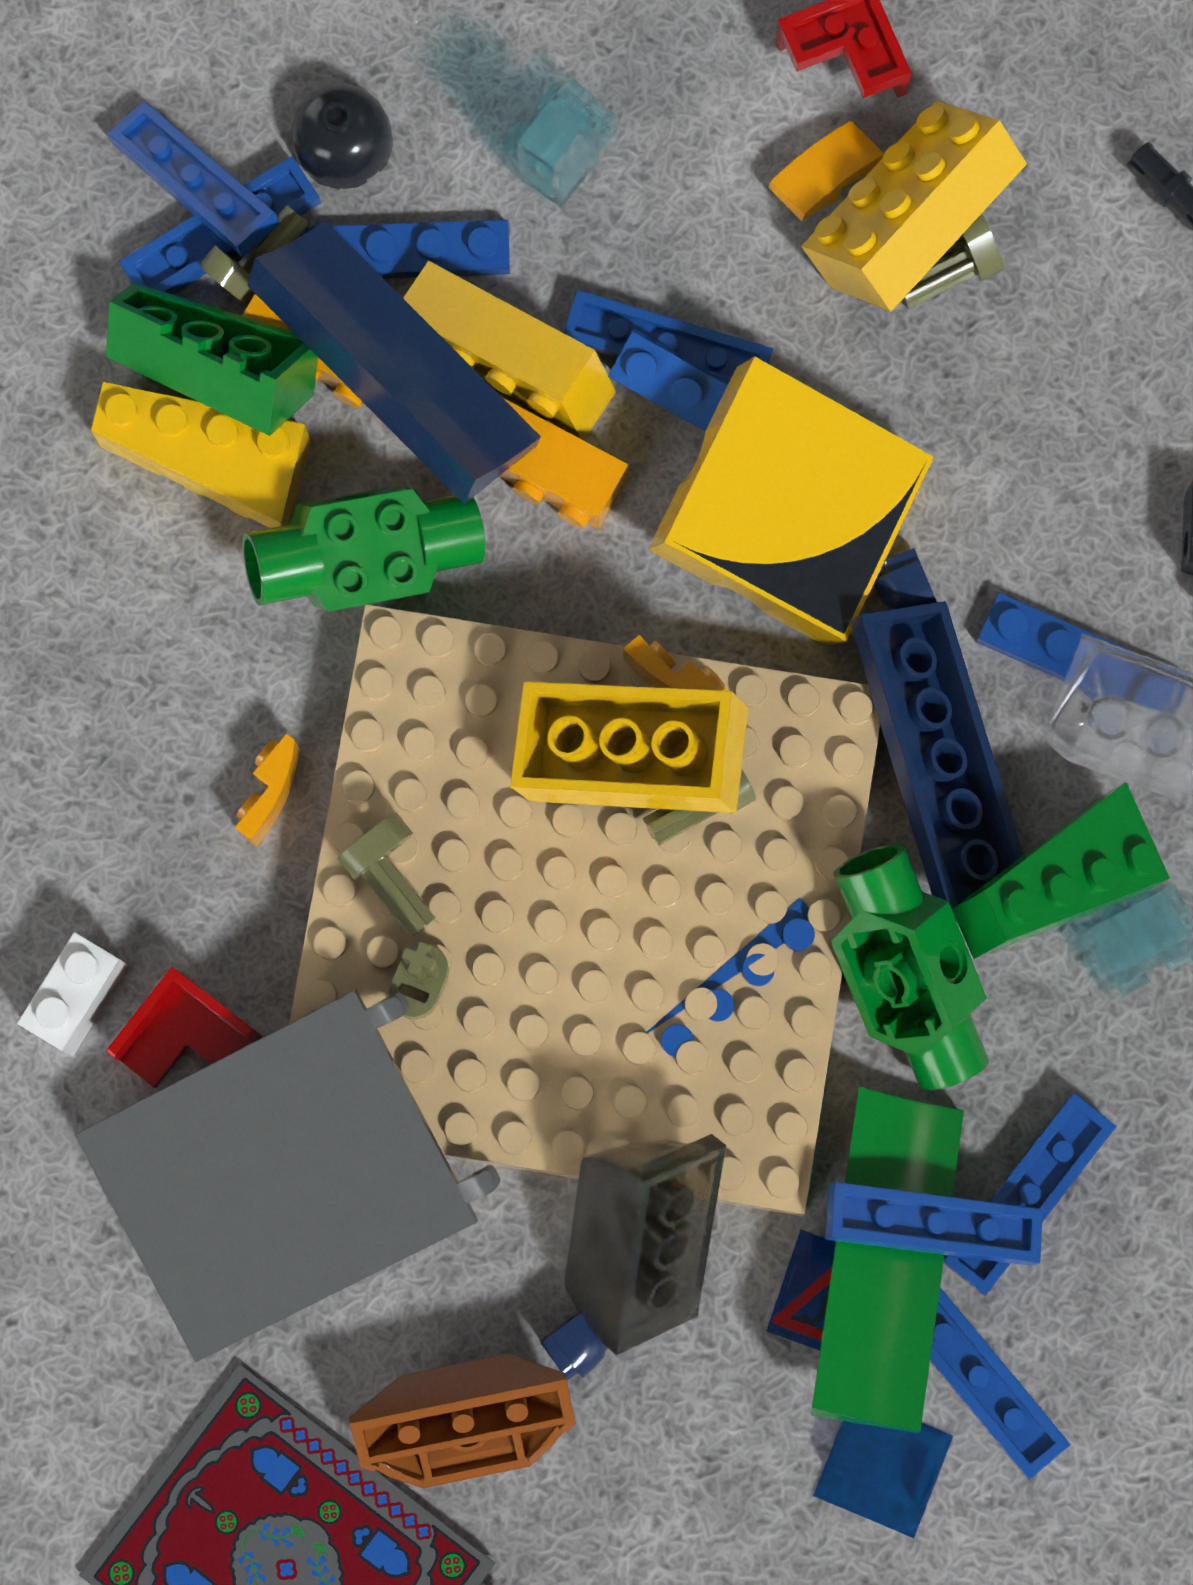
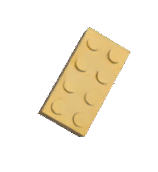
[801,101,1027,312]
[510,682,749,813]

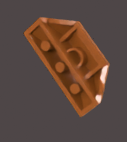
[349,1353,576,1488]

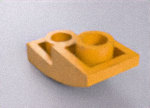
[768,121,884,221]
[623,635,727,691]
[235,733,300,848]

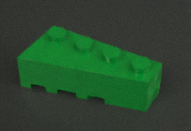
[106,283,318,436]
[952,782,1170,959]

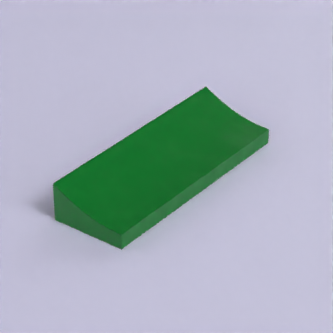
[811,1086,964,1433]

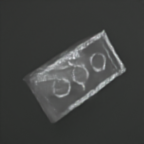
[1044,634,1193,806]

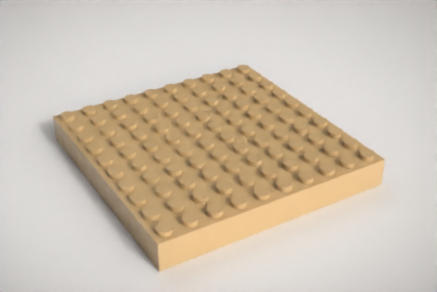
[289,605,880,1216]

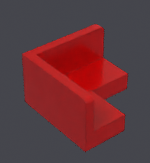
[775,0,912,98]
[106,966,263,1088]

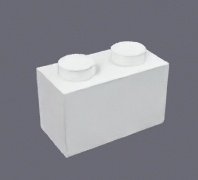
[17,932,129,1056]

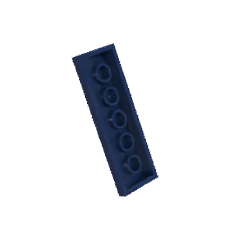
[247,221,541,504]
[850,601,1023,919]

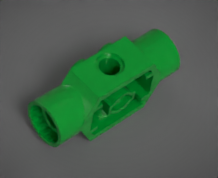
[242,486,485,612]
[831,844,989,1090]

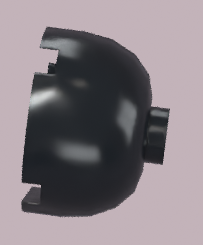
[291,84,393,190]

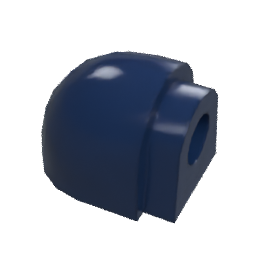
[874,548,937,609]
[540,1302,609,1380]

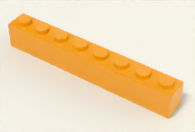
[242,294,628,530]

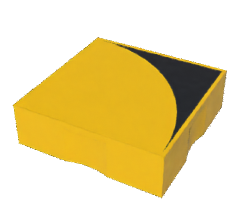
[648,357,934,647]

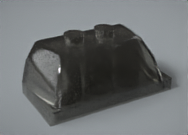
[564,1134,726,1356]

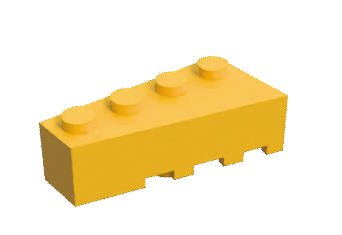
[403,261,616,441]
[91,382,311,528]

